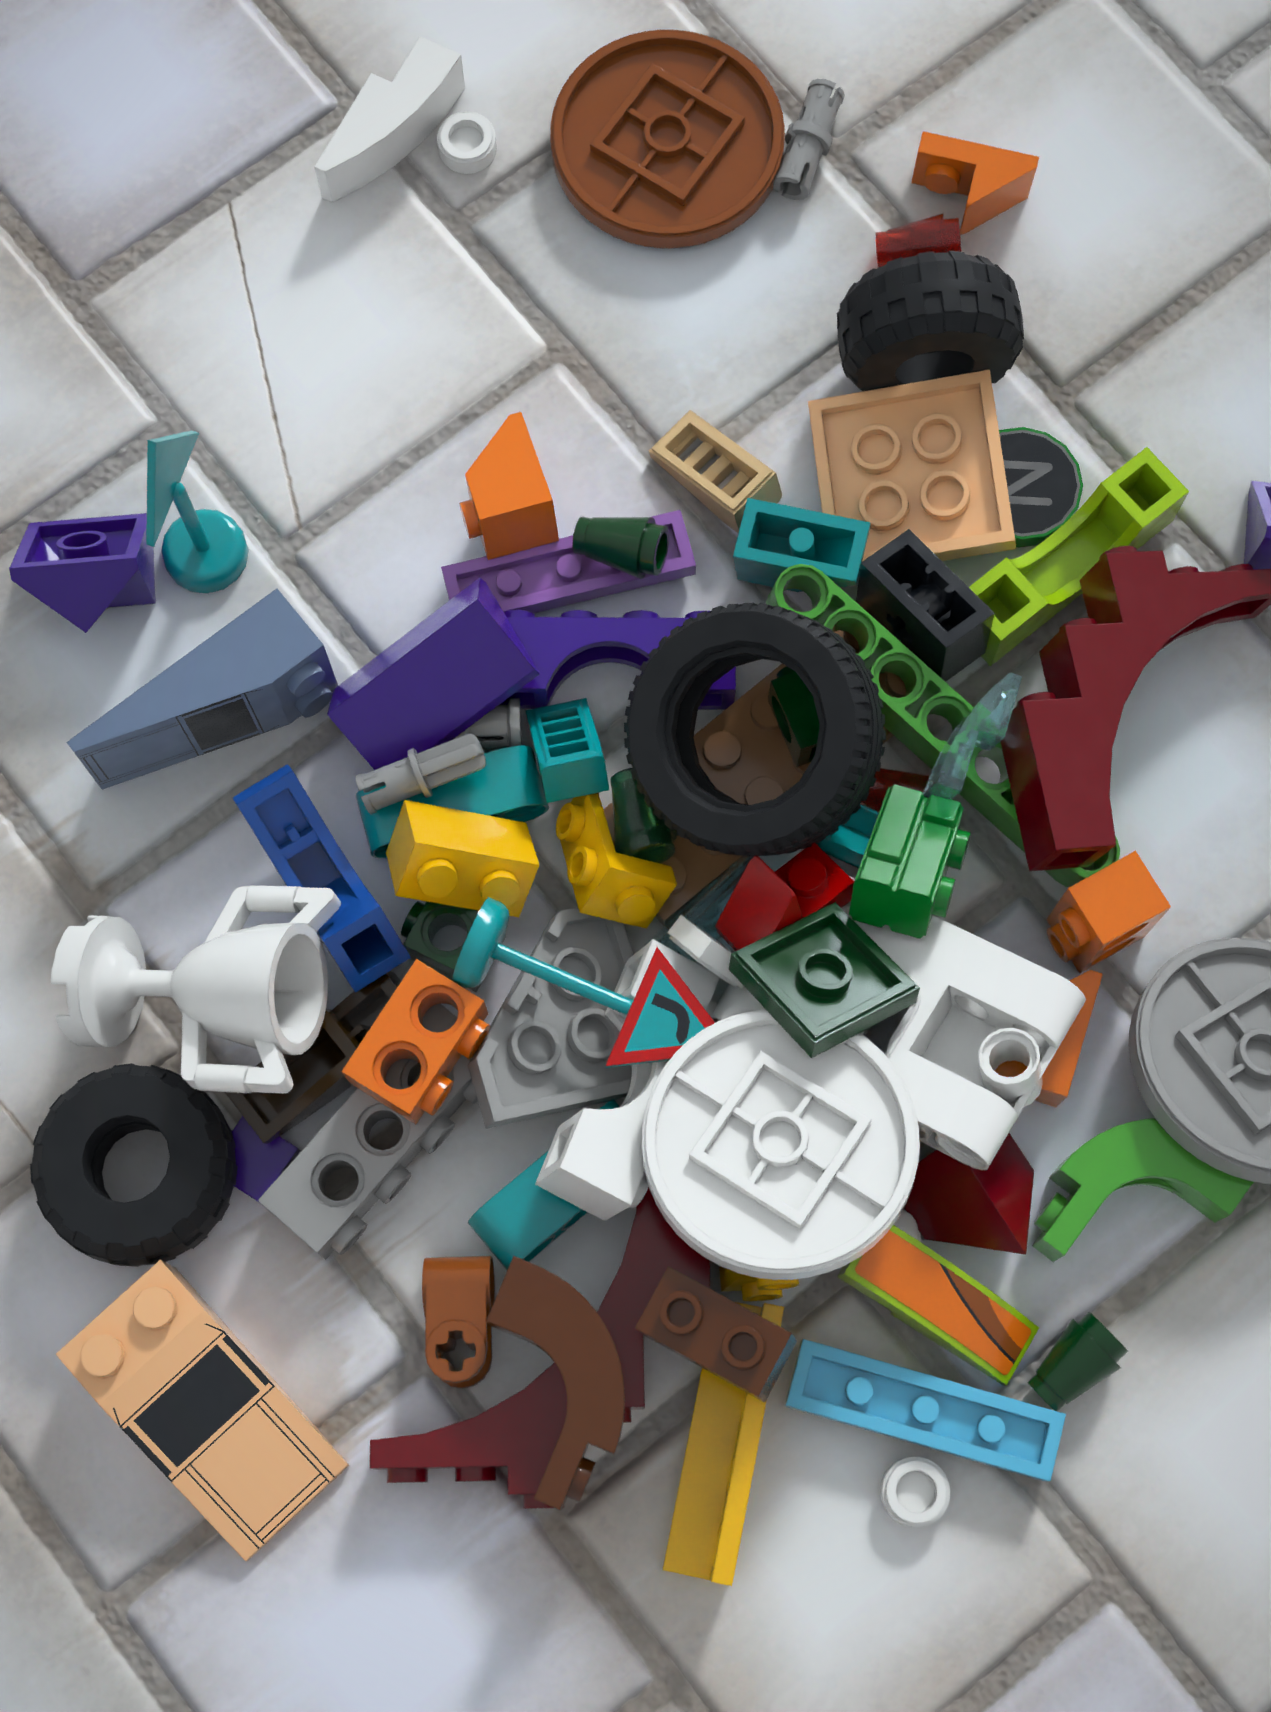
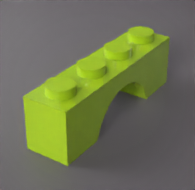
[969,447,1189,666]

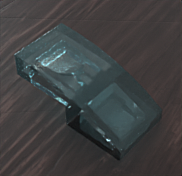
[923,672,1022,800]

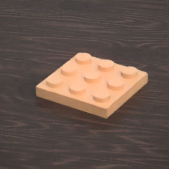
[808,369,1016,574]

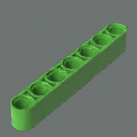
[766,564,1120,887]

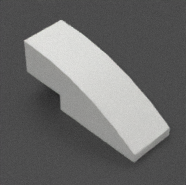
[315,36,465,203]

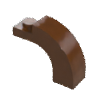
[486,1256,625,1510]

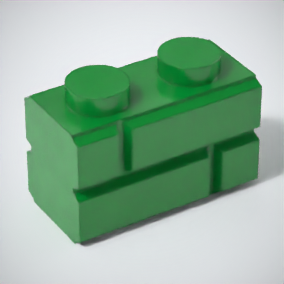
[849,784,971,939]

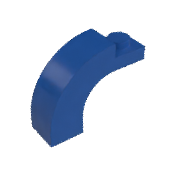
[232,764,411,993]

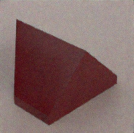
[903,1133,1034,1255]

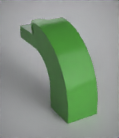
[1032,1118,1254,1262]

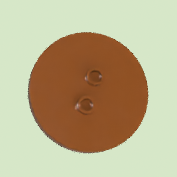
[550,30,785,248]

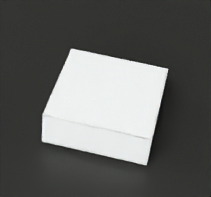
[667,915,743,988]

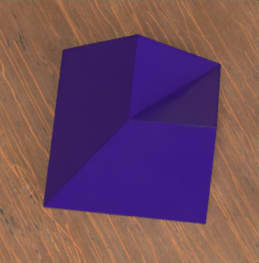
[9,513,156,633]

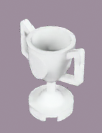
[51,885,341,1094]

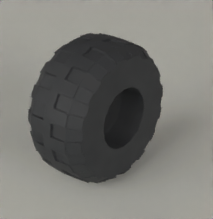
[837,251,1024,392]
[30,1063,238,1267]

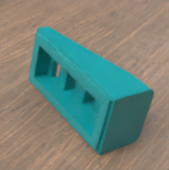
[525,698,610,803]

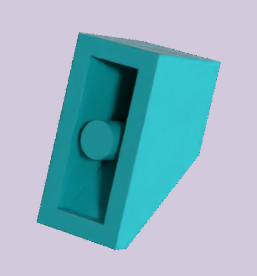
[733,498,871,592]

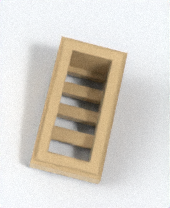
[649,410,782,533]

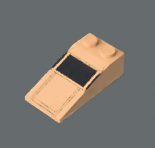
[56,1260,349,1561]

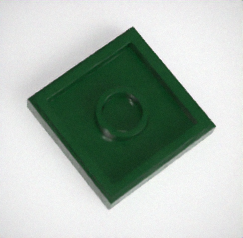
[728,902,920,1058]

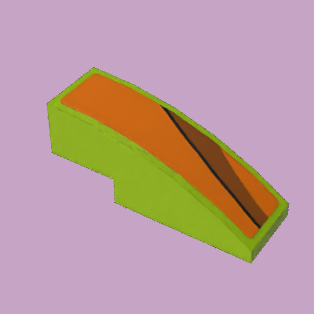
[837,1225,1039,1386]

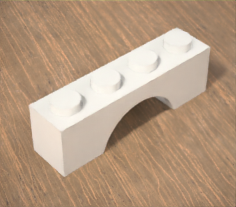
[535,939,720,1221]

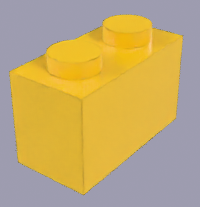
[386,799,539,918]

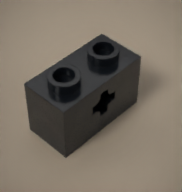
[856,529,995,682]

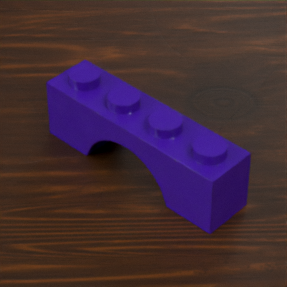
[499,610,736,710]

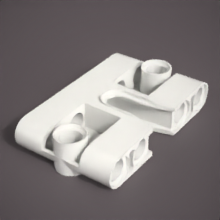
[711,875,1086,1170]

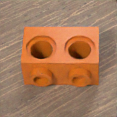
[1046,850,1171,973]
[341,959,490,1125]

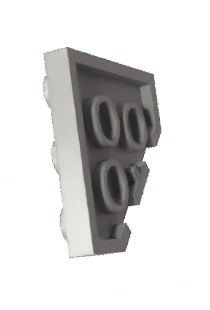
[468,907,634,1129]

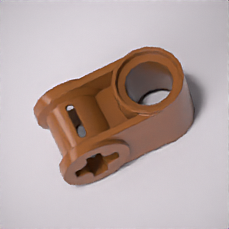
[422,1256,495,1389]

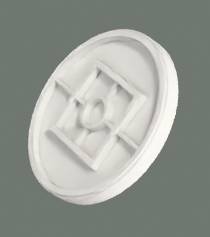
[642,1009,920,1280]

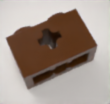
[635,1266,797,1403]

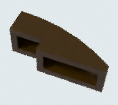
[225,971,401,1144]

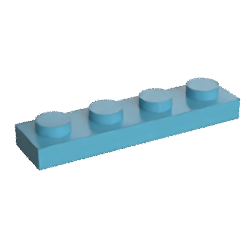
[785,1339,1066,1482]

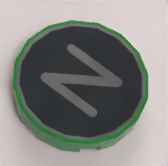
[999,427,1083,548]

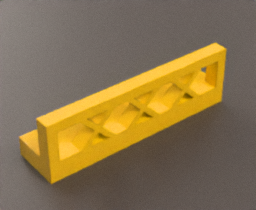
[662,1301,784,1586]

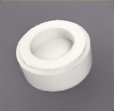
[437,111,497,174]
[880,1457,950,1527]

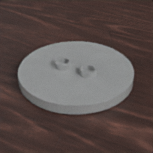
[1129,938,1271,1184]

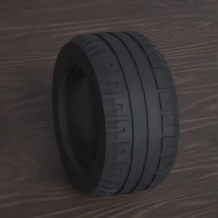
[624,602,886,856]

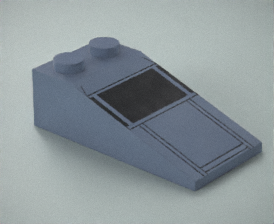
[66,588,338,790]

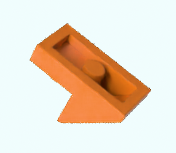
[911,131,1039,235]

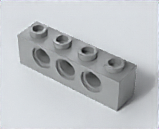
[258,1004,478,1260]

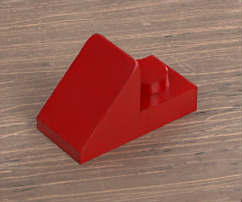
[715,843,854,951]

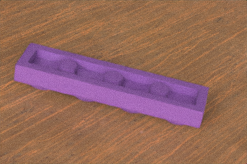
[441,510,696,614]

